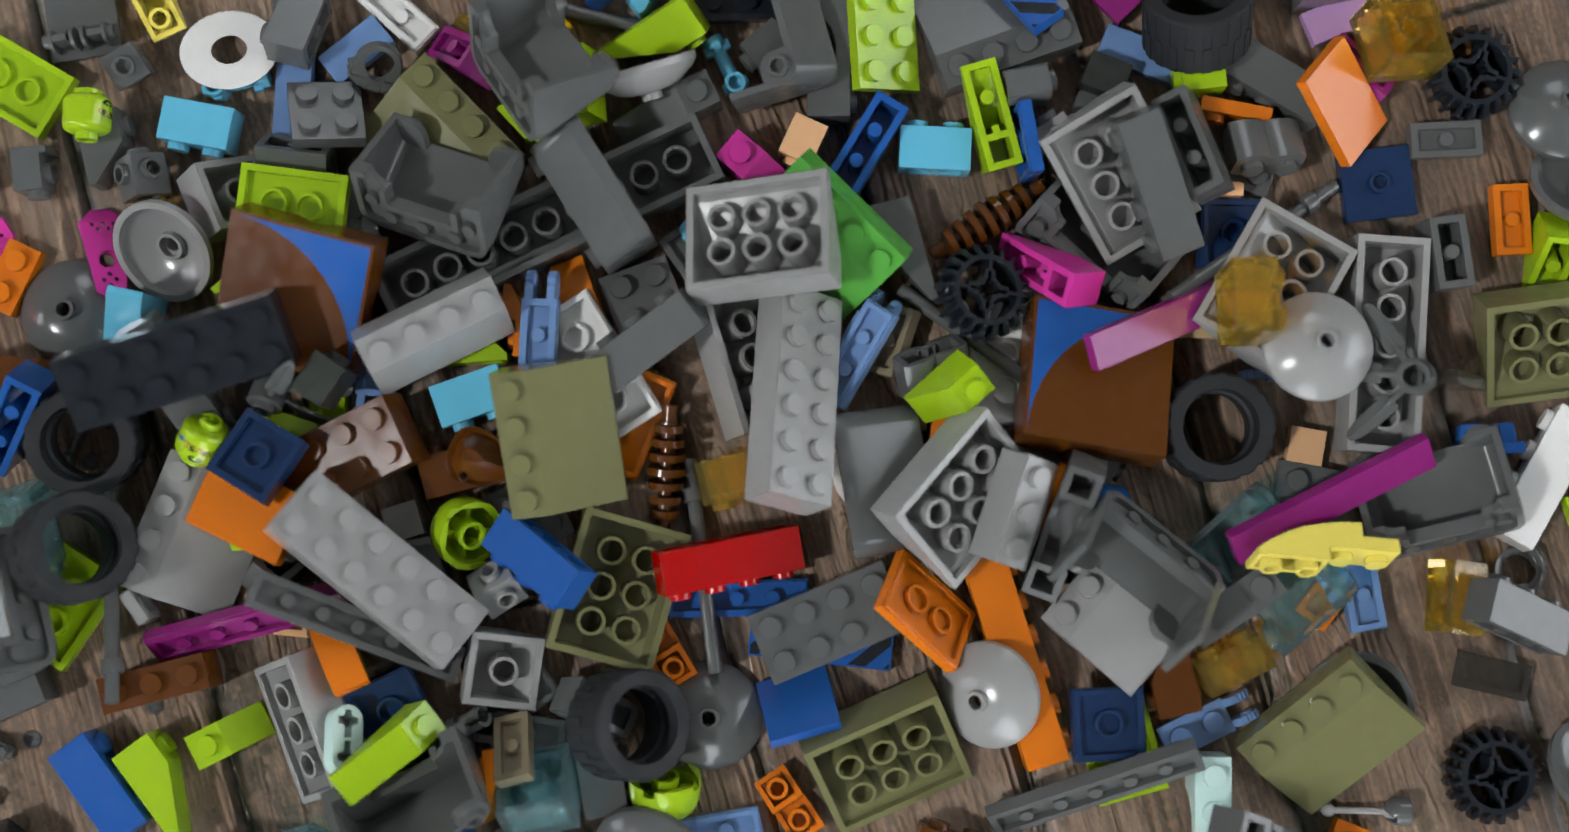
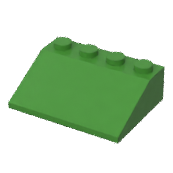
[784,148,913,321]

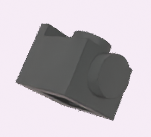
[9,144,60,201]

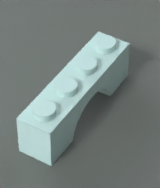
[1185,751,1232,832]

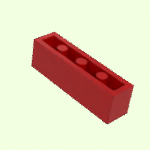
[651,523,805,602]

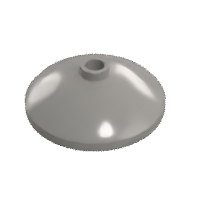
[606,49,697,102]
[113,199,214,302]
[1261,292,1373,402]
[938,640,1041,749]

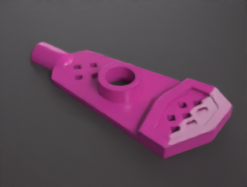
[77,209,127,298]

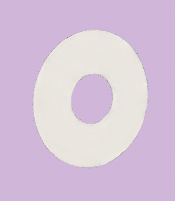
[179,11,275,89]

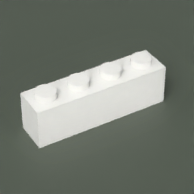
[1494,403,1569,552]

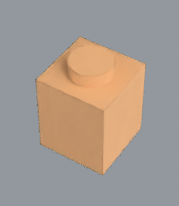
[778,112,829,168]

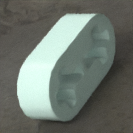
[323,704,363,774]

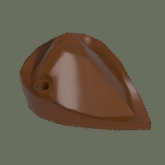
[446,426,506,486]

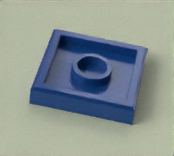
[1011,99,1045,185]
[756,665,842,748]

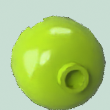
[430,496,500,571]
[628,763,701,821]

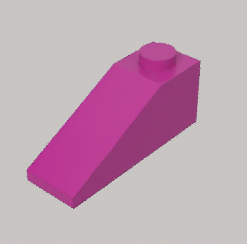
[715,129,786,181]
[998,232,1106,308]

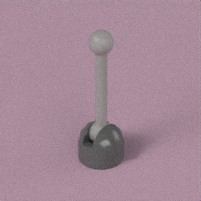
[1320,796,1413,826]

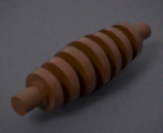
[928,179,1046,261]
[647,404,687,529]

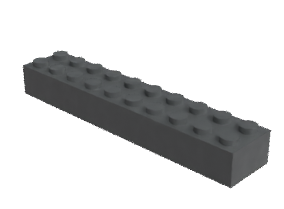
[378,112,726,312]

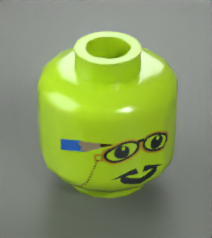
[62,87,112,143]
[175,412,230,467]

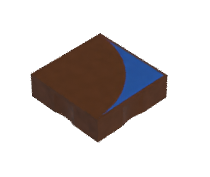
[217,202,389,386]
[1012,294,1174,467]

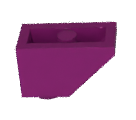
[426,25,491,91]

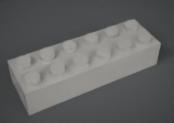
[1334,233,1431,454]
[744,292,843,516]
[262,470,489,669]

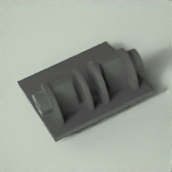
[42,0,123,64]

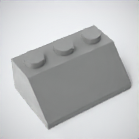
[968,448,1060,572]

